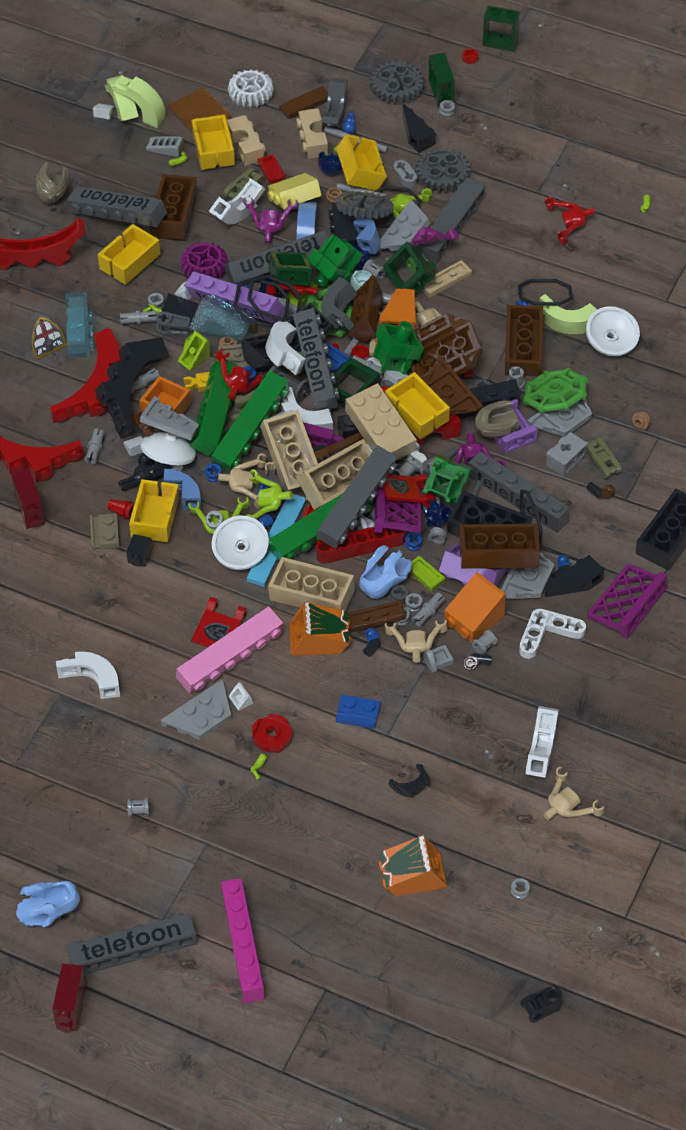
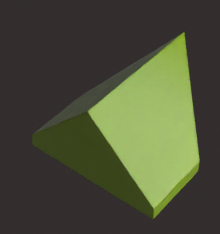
[178,331,210,371]

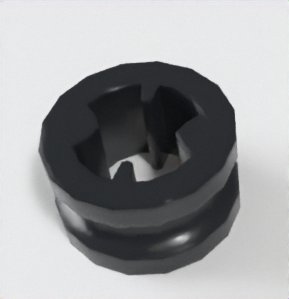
[138,453,155,467]

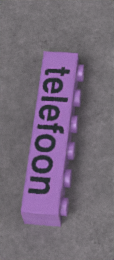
[184,271,285,323]

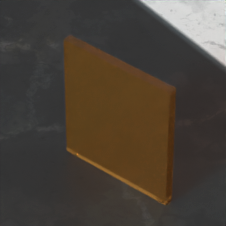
[168,87,232,132]

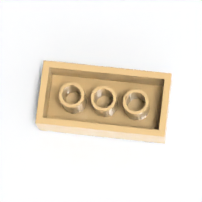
[345,383,416,460]
[260,410,318,493]
[295,439,371,509]
[268,557,355,611]

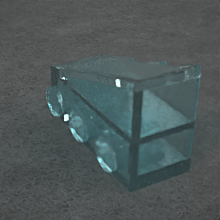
[65,292,93,358]
[188,293,256,340]

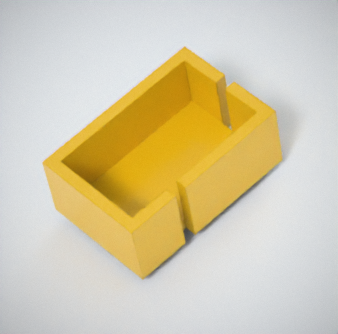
[192,115,235,170]
[336,134,387,191]
[97,224,160,285]
[385,372,450,439]
[129,479,180,542]

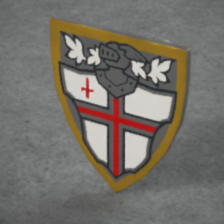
[31,316,67,360]

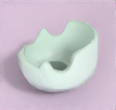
[351,270,378,291]

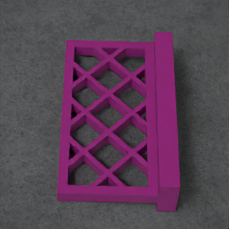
[374,487,422,533]
[587,563,668,639]

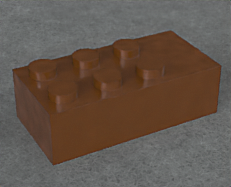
[150,174,198,240]
[505,305,543,377]
[459,524,540,569]

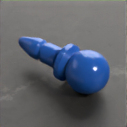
[342,110,356,134]

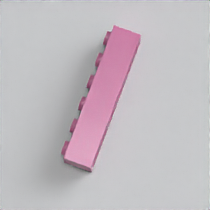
[176,606,283,694]

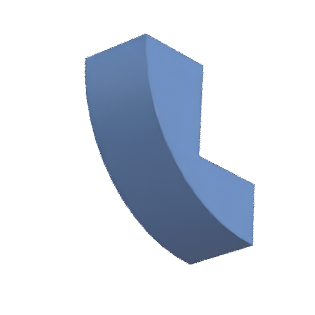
[297,202,317,239]
[353,217,381,254]
[164,469,202,510]

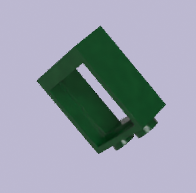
[483,6,520,52]
[428,53,455,107]
[383,241,436,296]
[268,251,312,286]
[334,357,380,408]

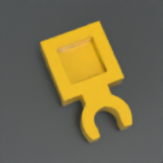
[183,372,209,392]

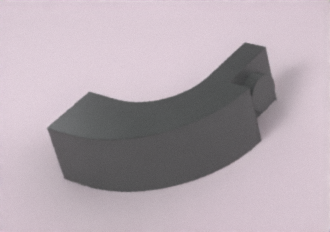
[321,77,348,127]
[321,277,357,331]

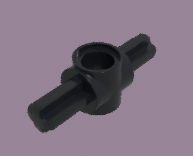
[118,463,172,490]

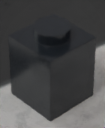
[126,534,153,567]

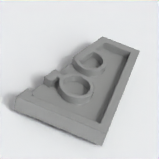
[140,396,199,440]

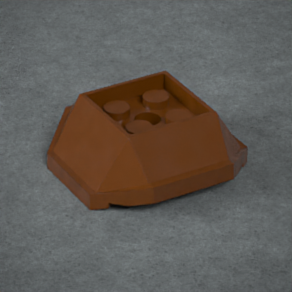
[411,313,483,381]

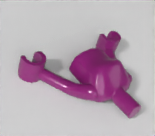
[243,198,299,243]
[412,227,459,247]
[454,433,505,466]

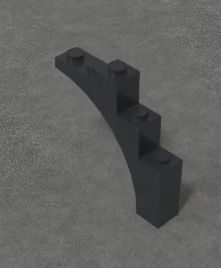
[95,337,168,438]

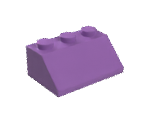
[439,542,508,587]

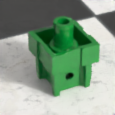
[307,234,363,288]
[373,321,424,375]
[423,454,473,504]

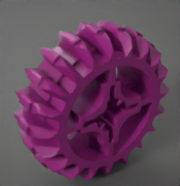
[180,241,228,279]

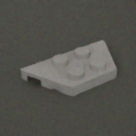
[377,200,430,253]
[527,385,592,437]
[501,552,555,600]
[161,680,231,740]

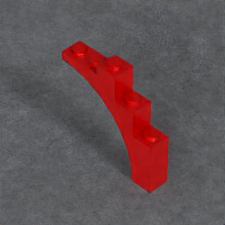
[0,218,85,270]
[49,328,122,424]
[0,436,84,483]

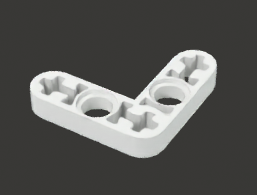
[519,609,586,659]

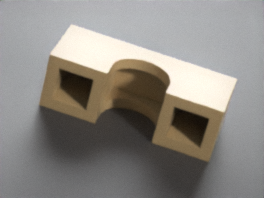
[296,108,328,159]
[227,115,266,166]

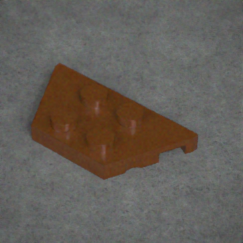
[424,355,483,415]

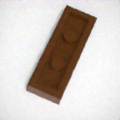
[279,86,328,119]
[314,432,363,458]
[347,600,406,633]

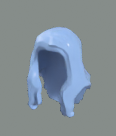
[359,545,412,599]
[16,881,80,927]

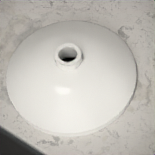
[586,306,640,356]
[140,432,196,465]
[212,516,269,570]

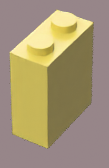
[267,173,322,209]

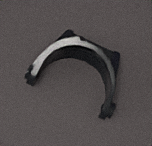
[389,763,430,797]

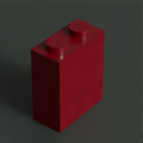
[11,467,44,529]
[52,963,87,1032]

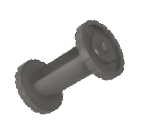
[270,365,310,402]

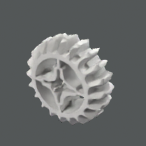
[228,69,273,109]

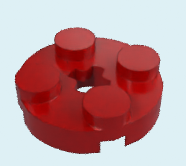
[252,714,292,753]

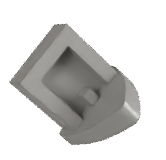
[423,645,454,673]

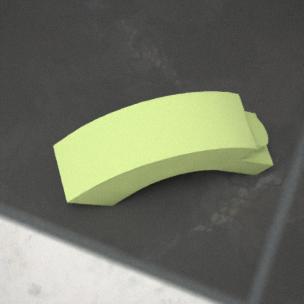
[105,75,138,121]
[113,75,166,128]
[539,294,597,334]

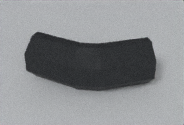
[241,302,334,368]

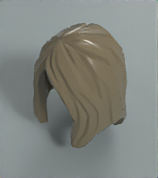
[36,162,69,204]
[474,400,520,438]

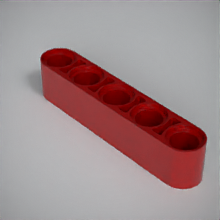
[316,521,406,564]

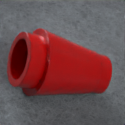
[107,499,134,519]

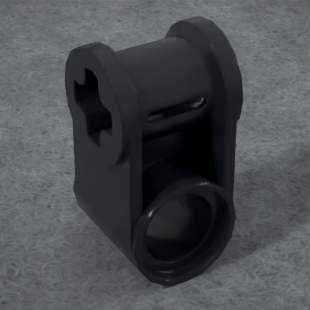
[520,986,562,1023]

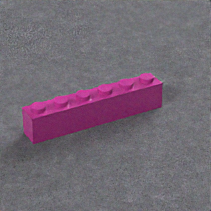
[221,878,264,1003]

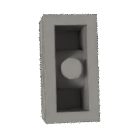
[546,432,588,477]

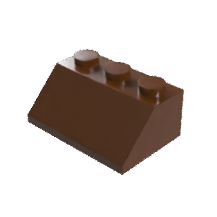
[347,275,382,343]

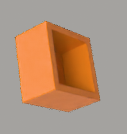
[139,376,191,415]

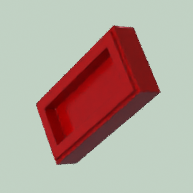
[257,154,286,185]

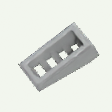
[146,136,184,157]

